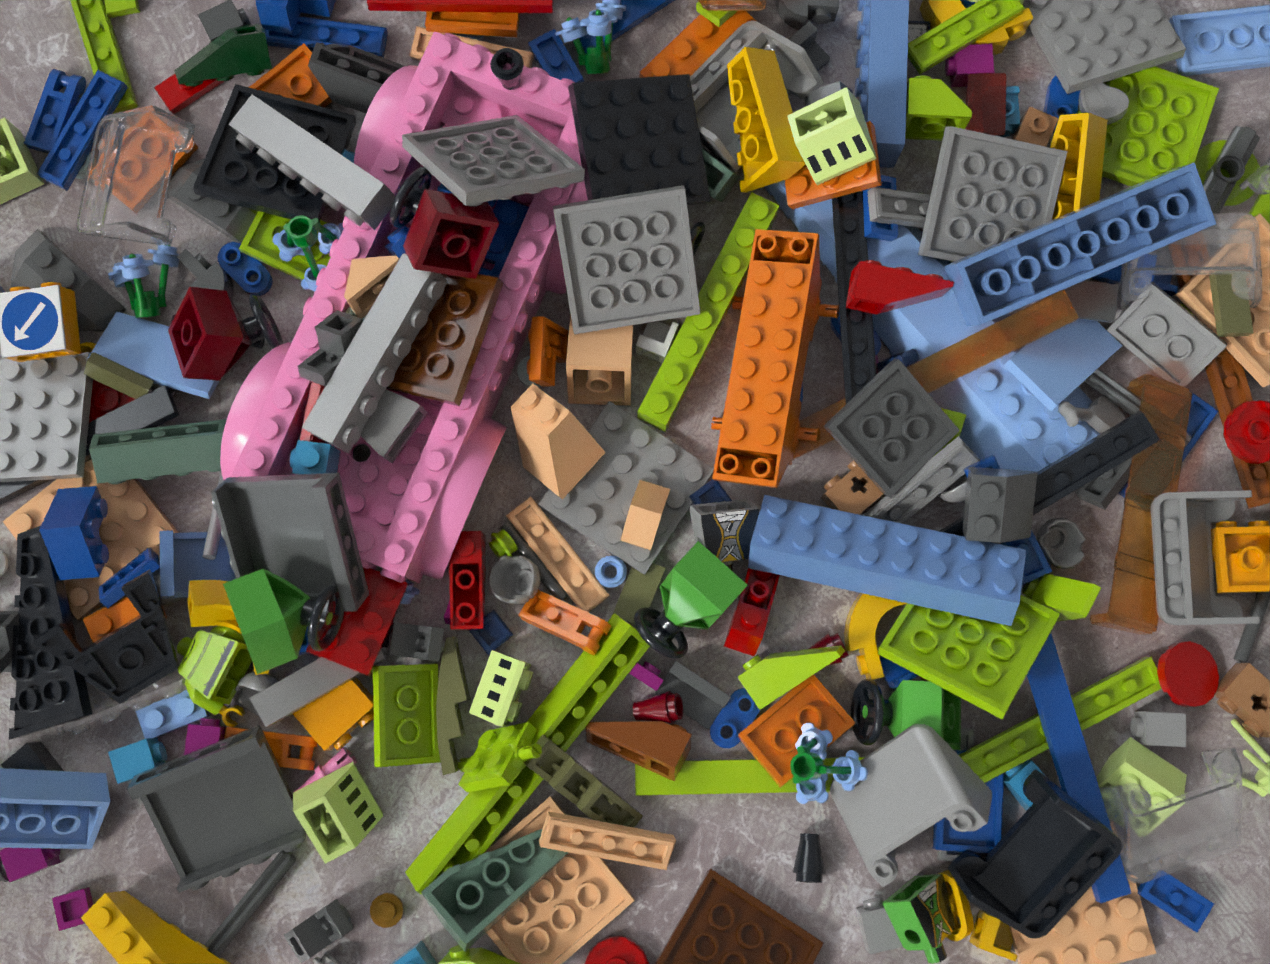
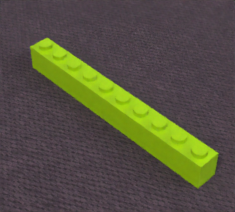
[405,613,650,895]

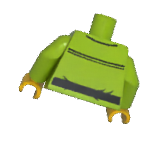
[177,626,252,727]

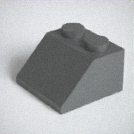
[962,467,1037,543]

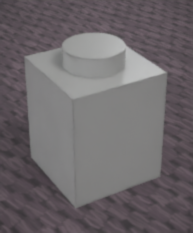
[1130,711,1186,747]
[855,897,903,954]

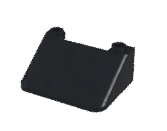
[948,769,1122,939]

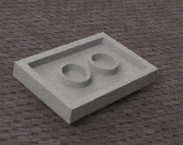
[1107,281,1227,392]

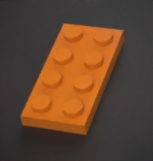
[639,8,756,78]

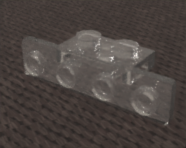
[56,677,185,736]

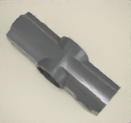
[1202,126,1260,219]

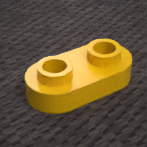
[938,870,974,941]

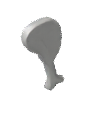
[1079,83,1129,125]
[1058,396,1125,434]

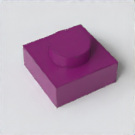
[629,661,664,691]
[52,887,93,931]

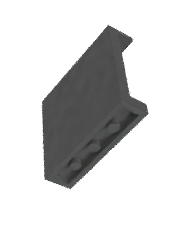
[211,473,369,612]
[127,725,306,893]

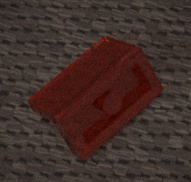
[965,73,1006,136]

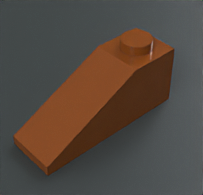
[585,721,692,782]

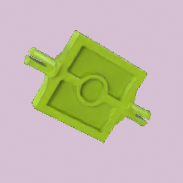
[458,722,542,792]

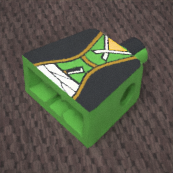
[883,874,955,963]

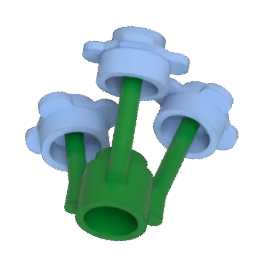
[555,0,626,74]
[273,215,344,293]
[108,243,179,318]
[790,722,868,804]

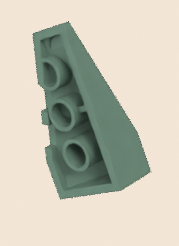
[421,828,569,951]

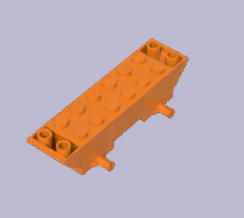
[711,229,839,488]

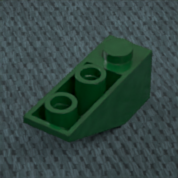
[174,24,272,86]

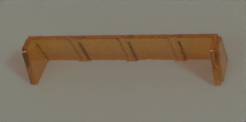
[1090,374,1192,635]

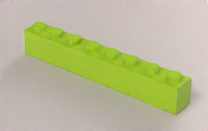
[637,192,780,433]

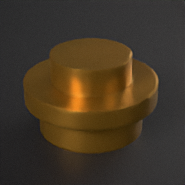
[370,893,404,928]

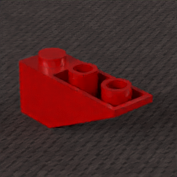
[846,260,954,315]
[449,531,486,630]
[724,568,780,656]

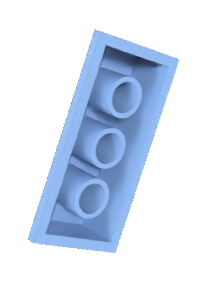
[0,768,110,849]

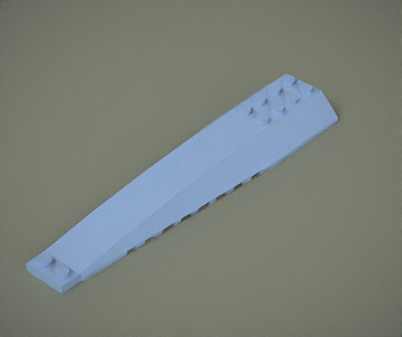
[764,180,1100,472]

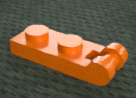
[518,590,612,655]
[224,727,318,770]

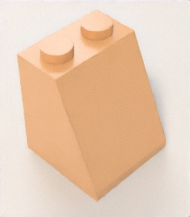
[566,314,634,406]
[511,383,606,500]

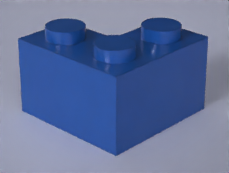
[256,0,336,34]
[39,486,109,580]

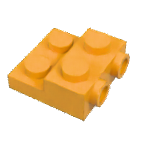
[1211,521,1270,593]

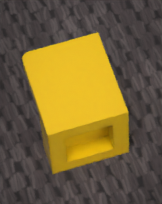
[969,910,1018,962]

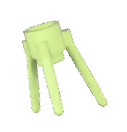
[1217,719,1270,797]

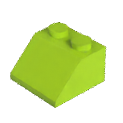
[905,75,972,141]

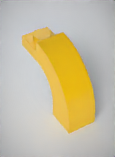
[919,0,1033,55]
[187,580,269,675]
[844,593,907,680]

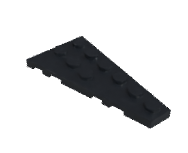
[9,525,93,740]

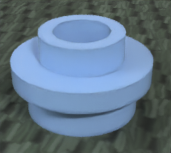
[595,556,627,588]

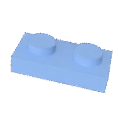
[135,690,211,739]

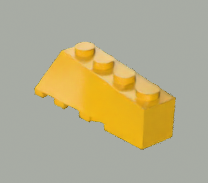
[727,47,806,193]
[1050,113,1108,220]
[81,891,231,964]

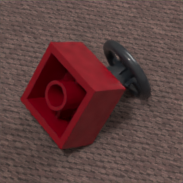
[390,167,499,279]
[168,286,284,381]

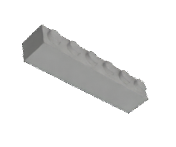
[228,94,396,230]
[302,254,448,454]

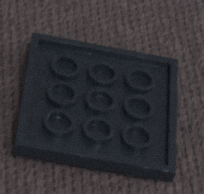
[568,74,711,206]
[193,84,357,221]

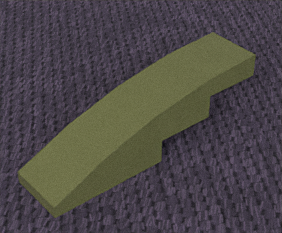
[436,636,471,775]
[523,734,643,827]

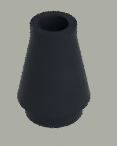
[490,48,524,90]
[793,833,826,883]

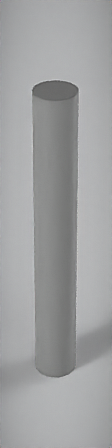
[202,472,224,560]

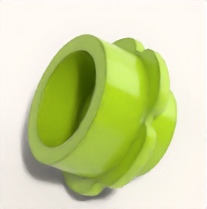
[489,529,518,558]

